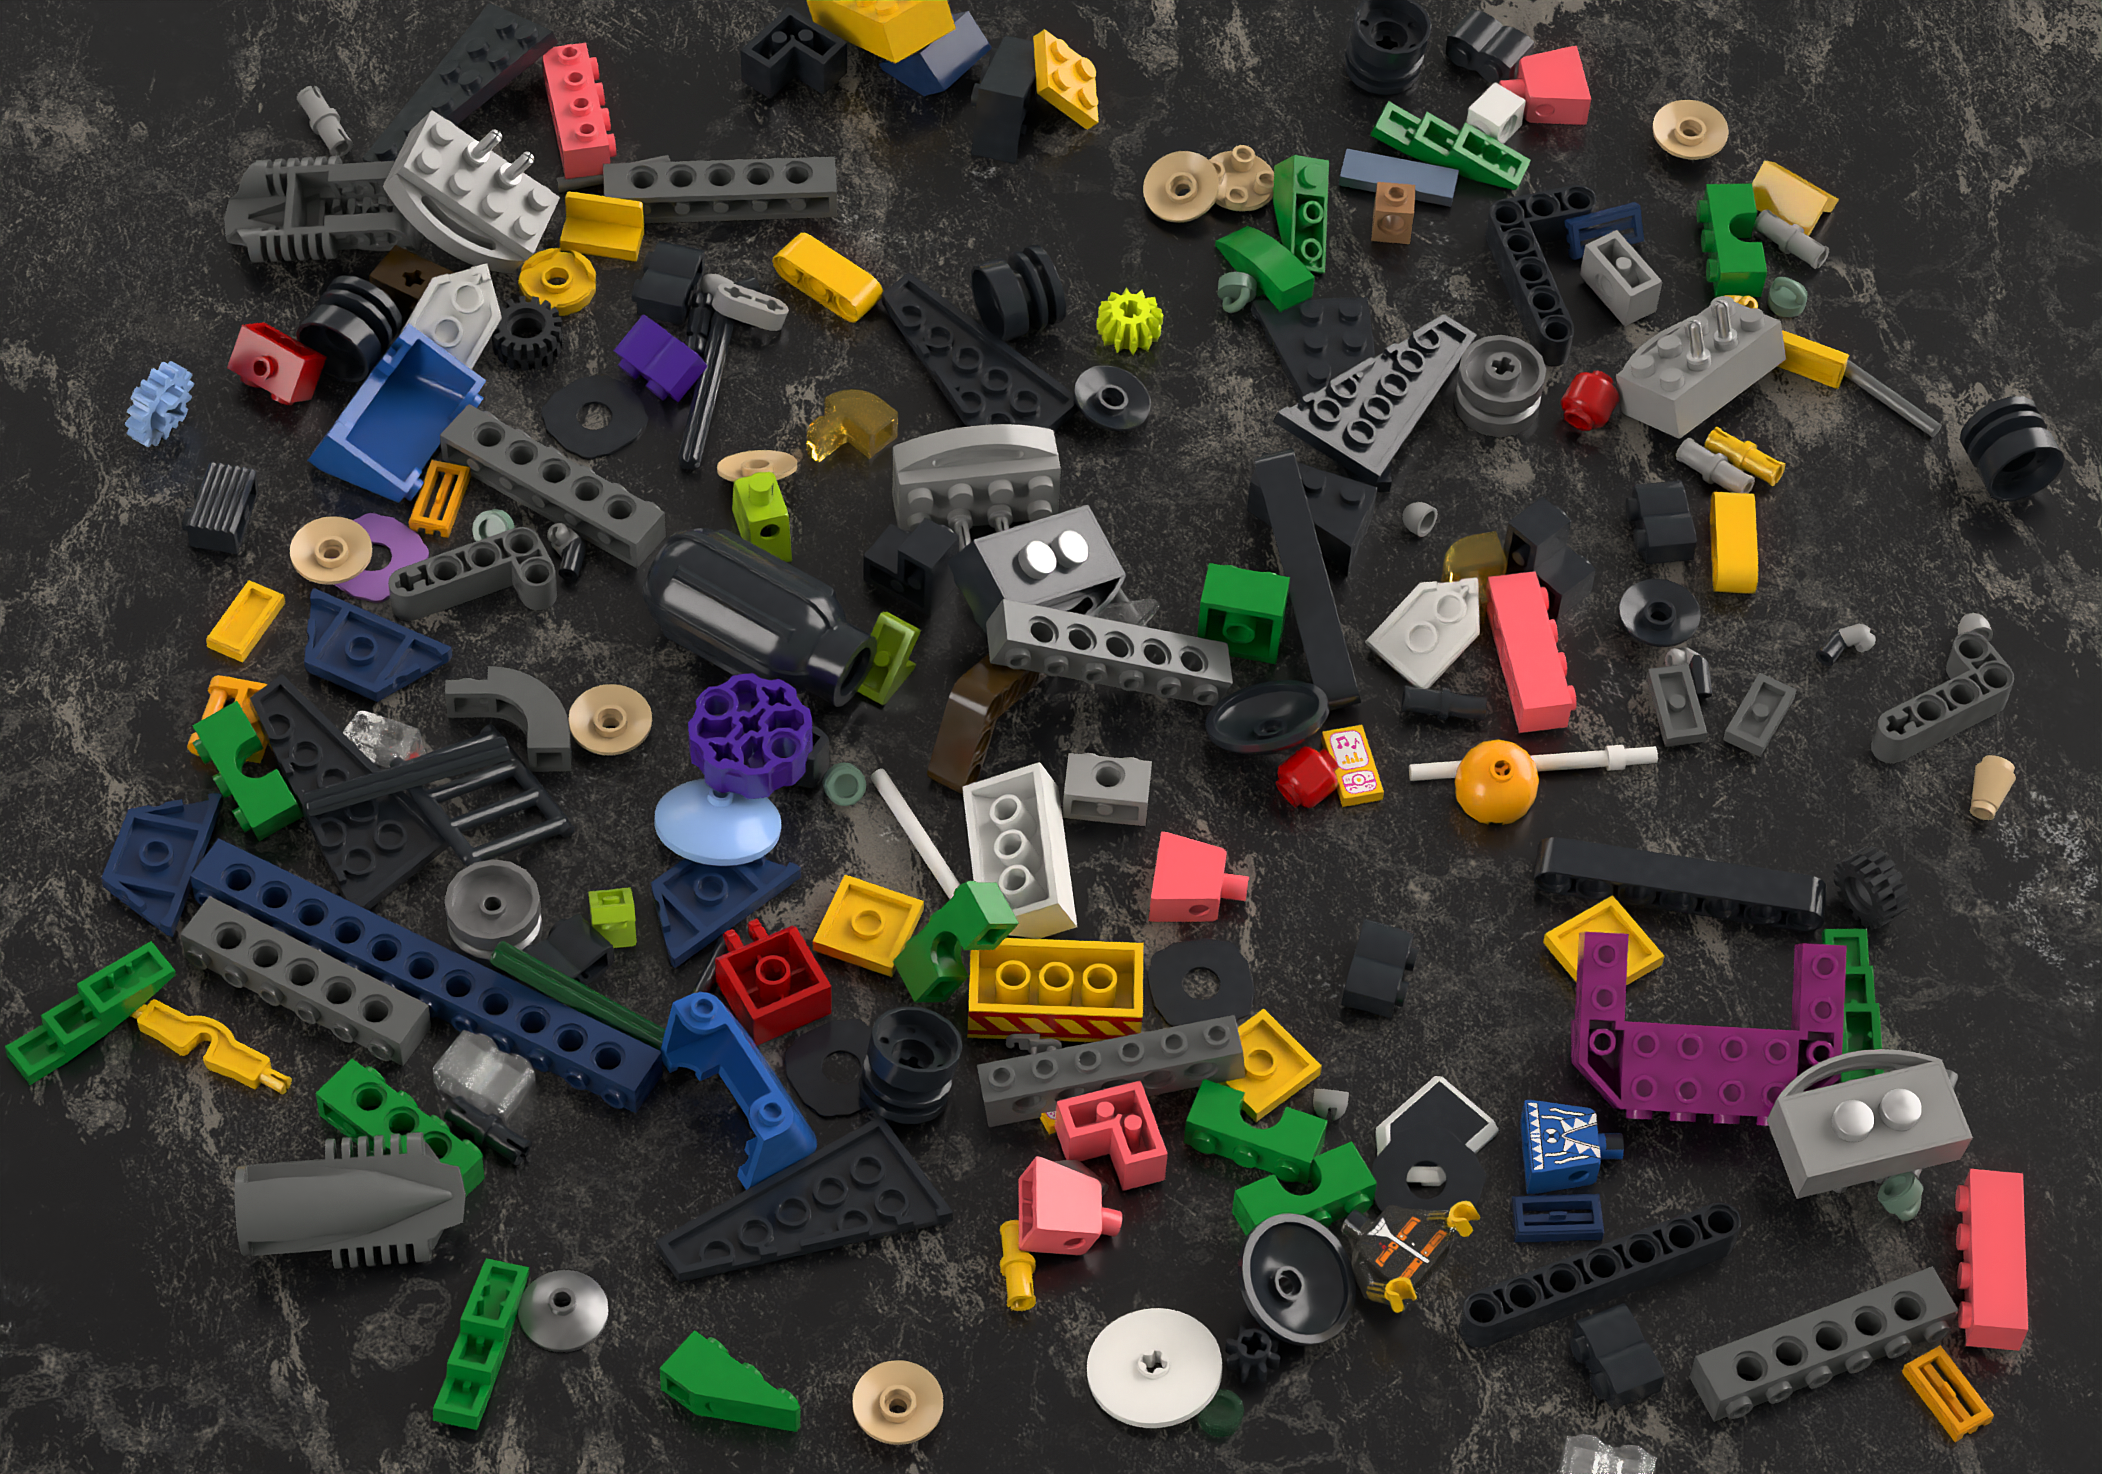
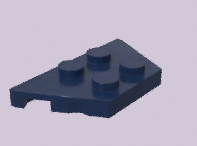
[304,588,452,702]
[101,793,223,937]
[651,855,801,968]

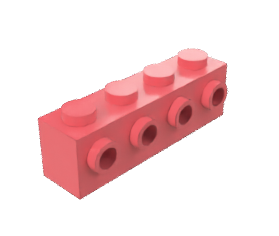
[542,43,617,179]
[1484,572,1576,733]
[1955,1169,2028,1351]

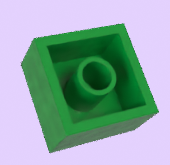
[1197,563,1290,664]

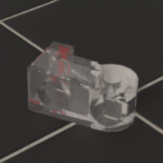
[342,711,426,768]

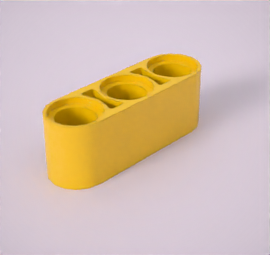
[772,233,883,323]
[1710,492,1758,594]

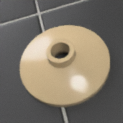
[1652,100,1729,160]
[1143,151,1220,223]
[717,450,797,482]
[290,516,372,585]
[568,684,652,755]
[852,1360,943,1445]

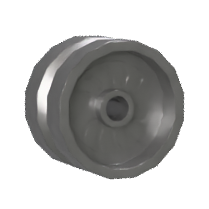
[1454,335,1546,437]
[445,859,543,971]

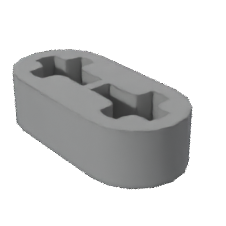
[712,283,789,331]

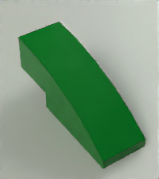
[1215,226,1315,312]

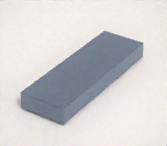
[1339,149,1459,207]

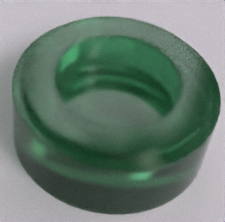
[1198,1389,1244,1437]

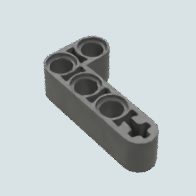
[388,527,557,621]
[1871,632,2014,764]

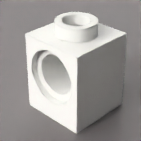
[1466,83,1526,144]

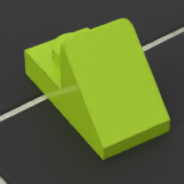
[858,612,921,705]
[588,887,637,948]

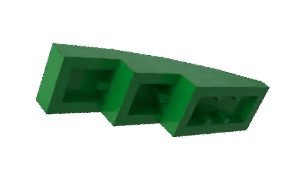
[1370,101,1531,190]
[1821,929,1884,1083]
[5,941,176,1085]
[433,1258,529,1430]

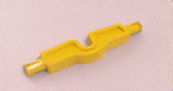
[130,999,292,1094]

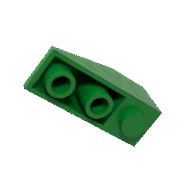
[1273,155,1329,274]
[659,1330,801,1432]

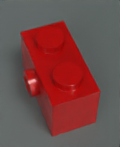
[227,322,326,405]

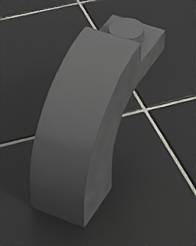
[445,666,572,772]

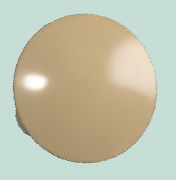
[1209,145,1274,211]

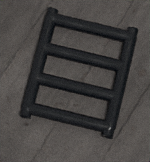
[389,724,575,867]

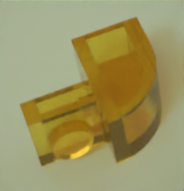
[807,389,898,463]
[1440,531,1507,625]

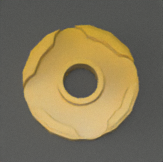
[518,248,596,316]

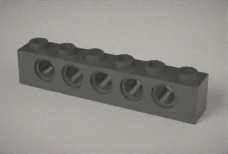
[603,157,837,223]
[440,404,666,569]
[986,599,1233,706]
[180,896,431,1066]
[977,1015,1245,1127]
[1689,1266,1958,1422]

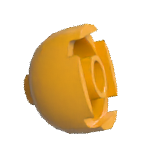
[1455,739,1539,825]

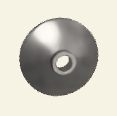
[518,1270,608,1352]

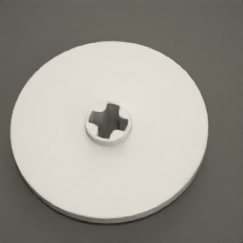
[1087,1308,1222,1428]

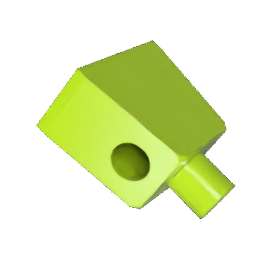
[732,472,792,562]

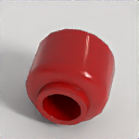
[1560,371,1619,431]
[1276,746,1339,808]

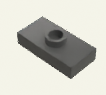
[1646,663,1707,747]
[1723,673,1797,757]

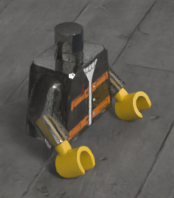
[1341,1201,1480,1314]

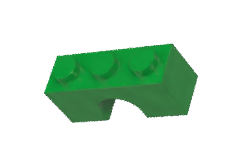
[1696,184,1767,298]
[192,701,303,841]
[893,881,1019,1002]
[1184,1079,1328,1185]
[1232,1141,1377,1237]

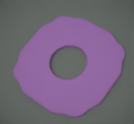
[329,513,429,603]

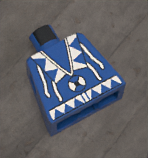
[1520,1100,1624,1194]

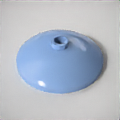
[654,779,781,866]

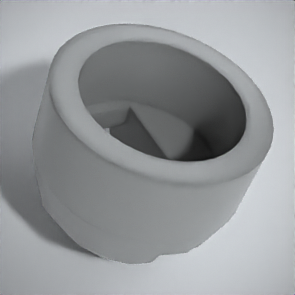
[1402,502,1437,537]
[1957,613,1993,642]
[1313,1089,1349,1121]

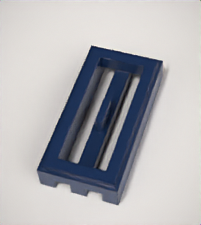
[1564,202,1644,260]
[1510,1194,1604,1242]

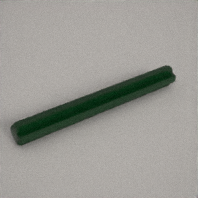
[490,941,666,1051]

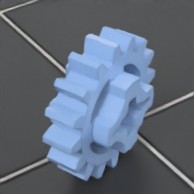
[125,361,194,447]

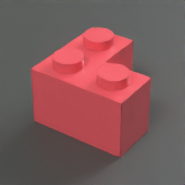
[1055,1080,1168,1191]

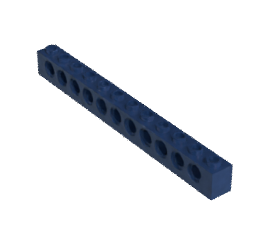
[190,838,663,1113]

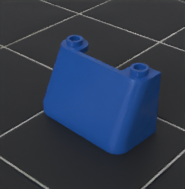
[307,323,486,503]
[660,992,817,1190]

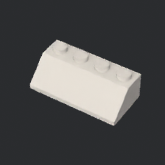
[962,762,1077,939]

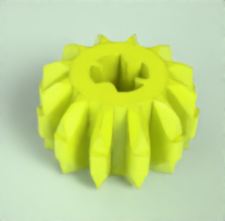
[1096,288,1163,355]

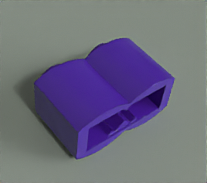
[613,314,708,402]

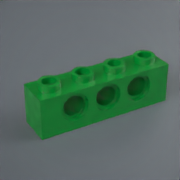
[315,1059,485,1196]

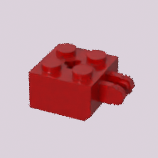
[715,919,832,1046]

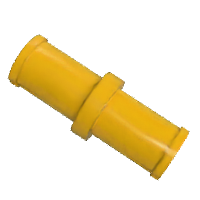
[1704,427,1785,486]
[1000,1220,1036,1311]

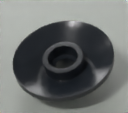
[1074,365,1151,432]
[1619,579,1701,647]

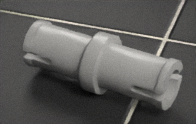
[297,86,353,157]
[1753,209,1829,269]
[1676,438,1755,494]

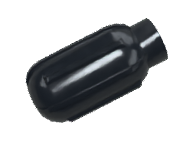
[642,528,877,707]

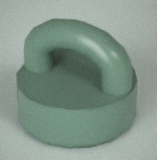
[1217,272,1257,313]
[1767,277,1807,318]
[472,509,515,541]
[822,762,866,806]
[1877,1172,1923,1221]

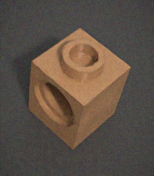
[1371,182,1416,244]

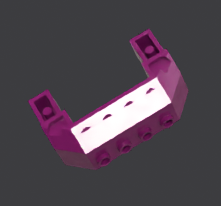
[1571,931,1847,1126]

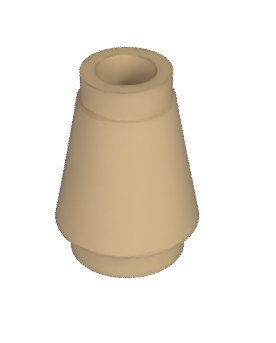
[1970,755,2016,820]

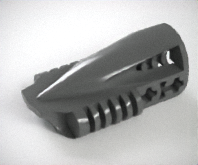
[224,156,424,263]
[234,1132,466,1269]

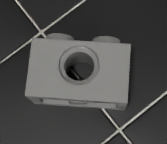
[1580,230,1662,326]
[1062,753,1152,826]

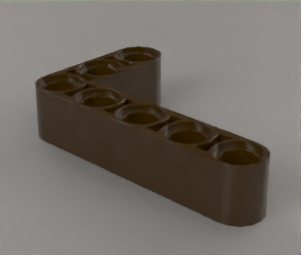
[927,654,1048,795]

